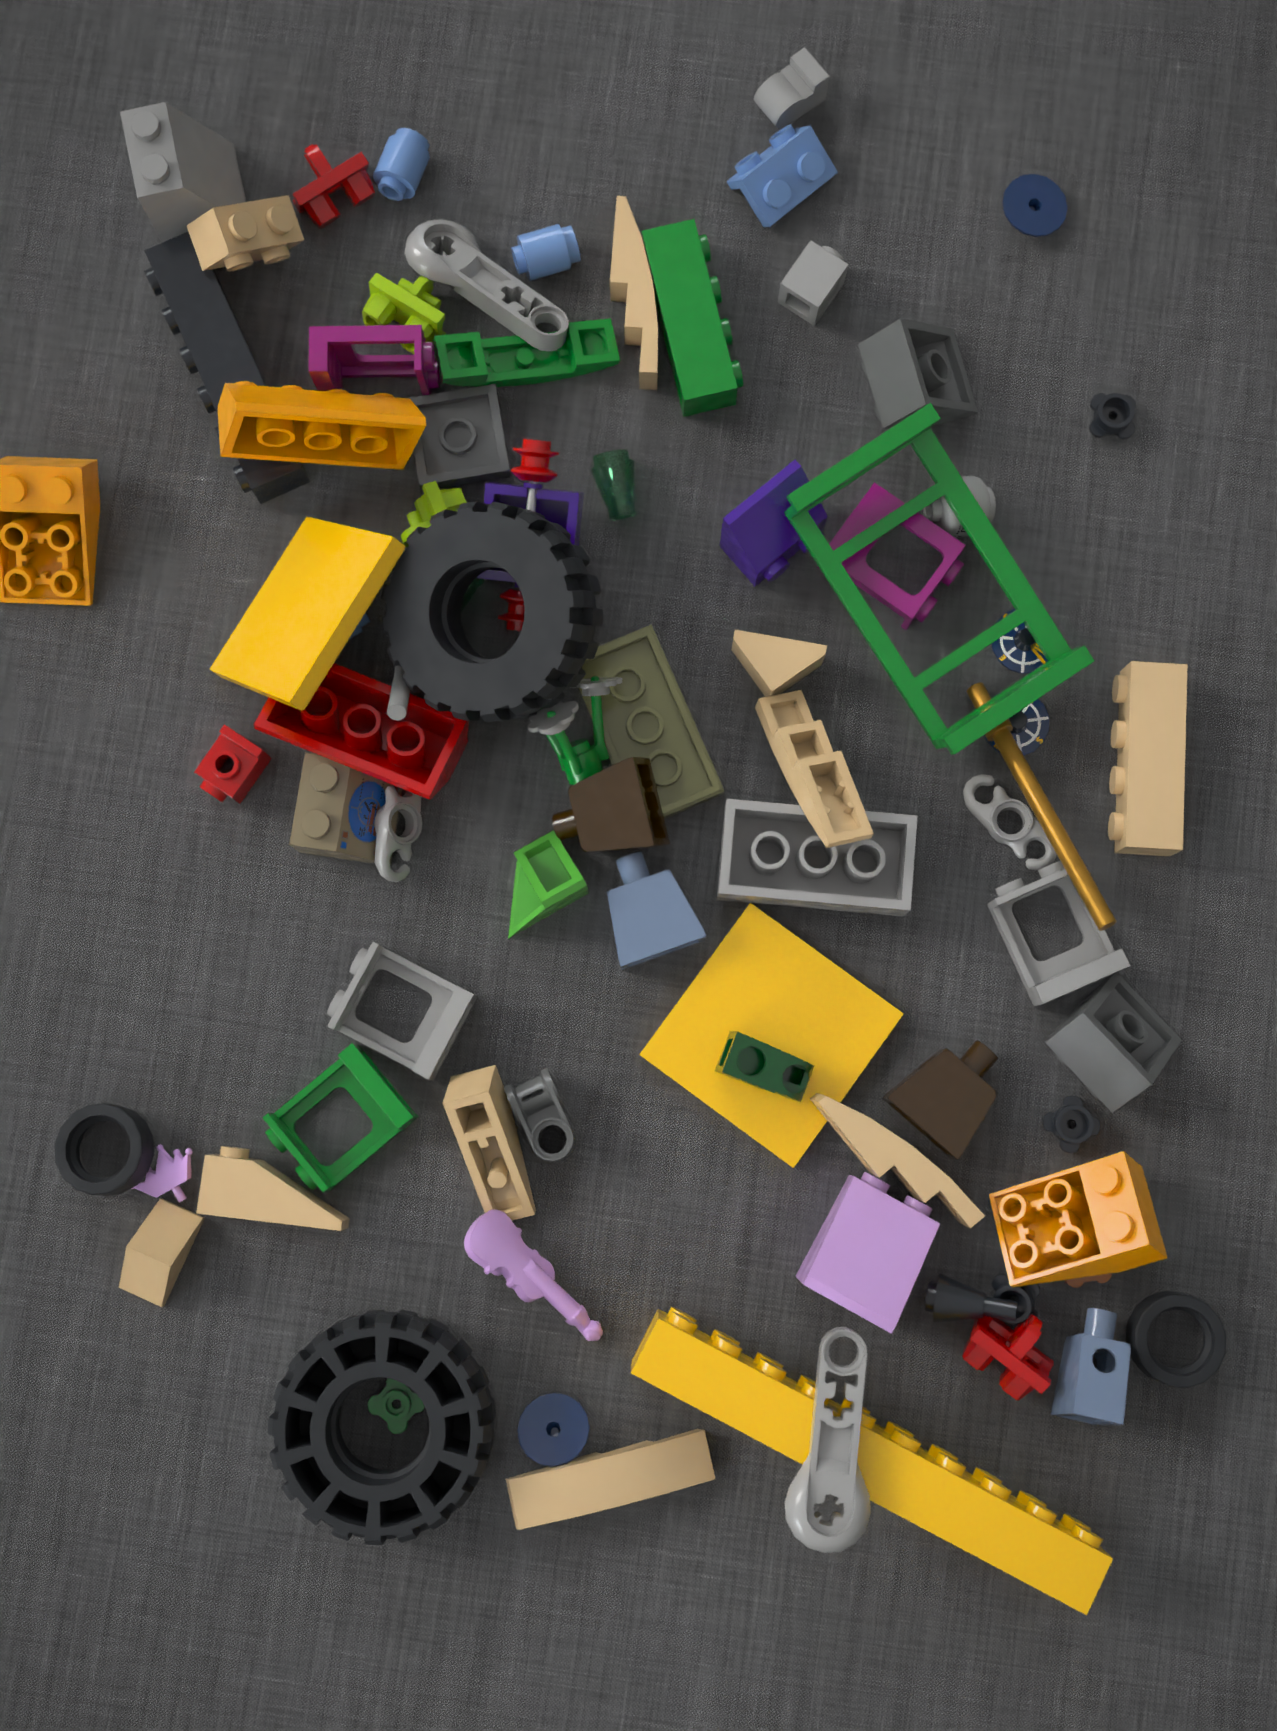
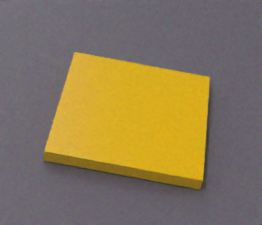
[209,516,406,711]
[639,903,904,1168]

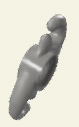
[963,774,1057,870]
[374,786,422,882]

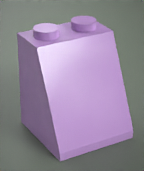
[796,1172,940,1334]

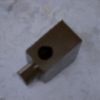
[552,757,670,852]
[882,1040,998,1160]

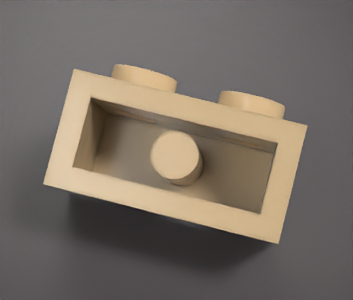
[187,195,304,271]

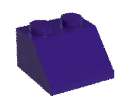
[720,460,828,587]

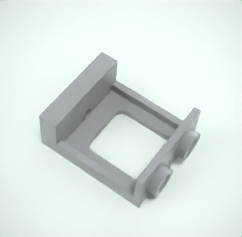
[987,861,1130,1006]
[327,942,478,1081]

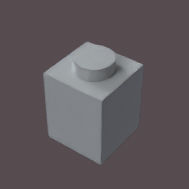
[777,240,849,326]

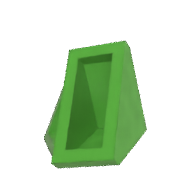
[508,830,589,939]

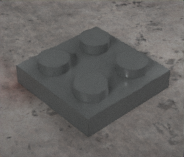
[410,384,511,491]

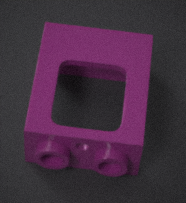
[309,325,440,396]
[817,482,966,630]

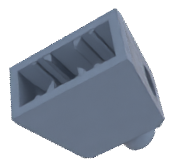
[607,851,706,970]
[1051,1308,1131,1426]

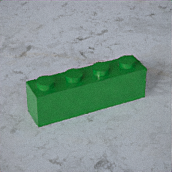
[641,219,744,417]

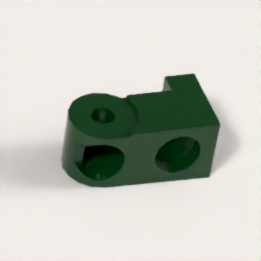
[715,1031,814,1102]

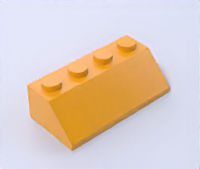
[217,381,426,470]

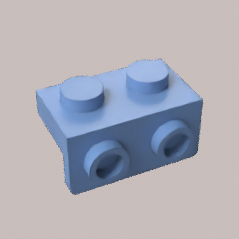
[727,124,838,227]

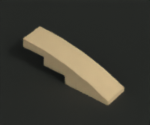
[610,196,658,390]
[755,690,874,848]
[810,1093,985,1228]
[506,1429,715,1530]

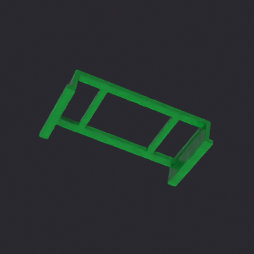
[784,402,1095,755]

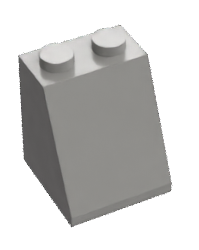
[120,102,246,243]

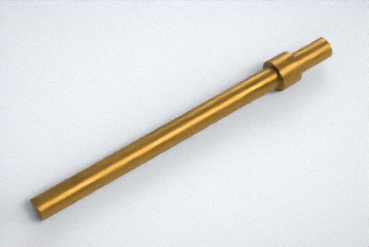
[966,682,1117,931]

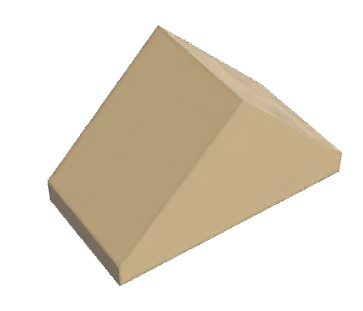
[731,630,827,697]
[119,1198,205,1307]

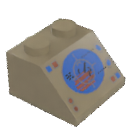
[289,752,403,866]

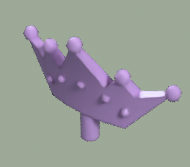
[131,1144,193,1203]

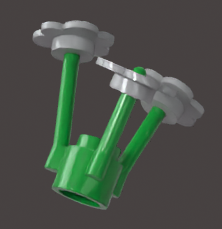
[527,676,622,785]

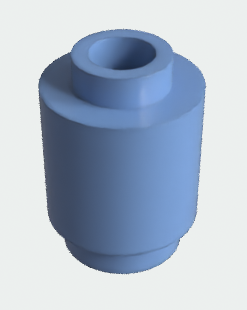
[373,128,430,201]
[511,224,581,281]

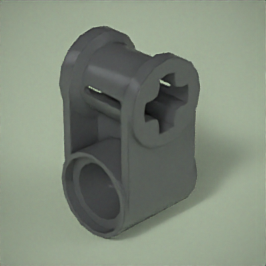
[504,1067,576,1162]

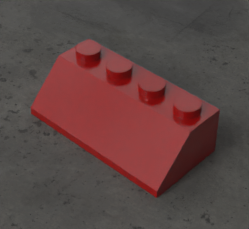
[254,663,469,800]

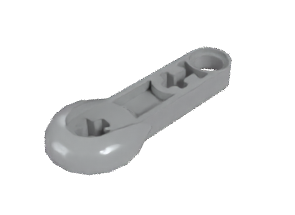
[404,219,569,352]
[784,1327,871,1553]

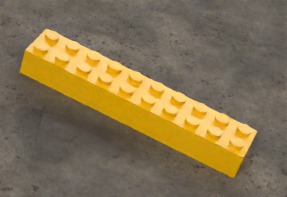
[631,1306,1113,1615]

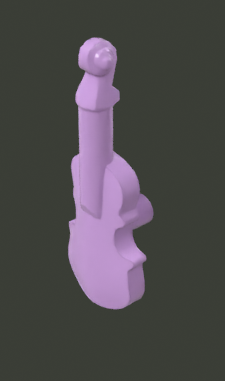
[464,1210,603,1341]

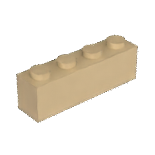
[1108,661,1188,856]

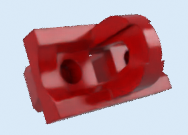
[292,144,375,229]
[962,1314,1054,1401]

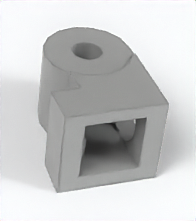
[754,47,830,129]

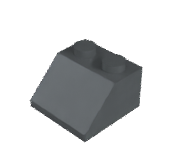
[858,319,978,429]
[1045,972,1182,1113]

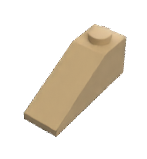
[443,1065,536,1220]
[196,1146,350,1231]

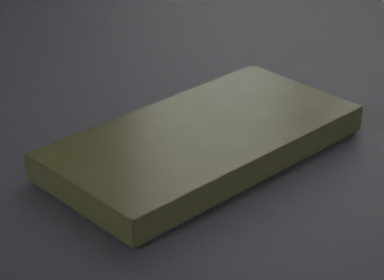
[578,624,725,819]

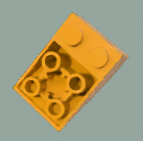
[0,456,100,606]
[989,1151,1168,1287]

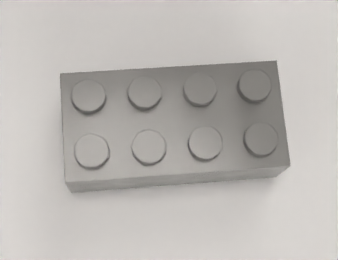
[717,799,918,916]

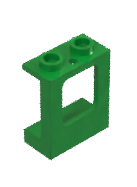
[263,1043,419,1192]

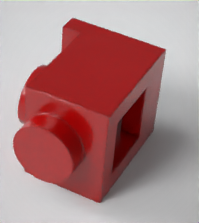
[194,724,272,803]

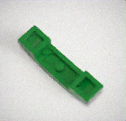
[433,318,620,387]

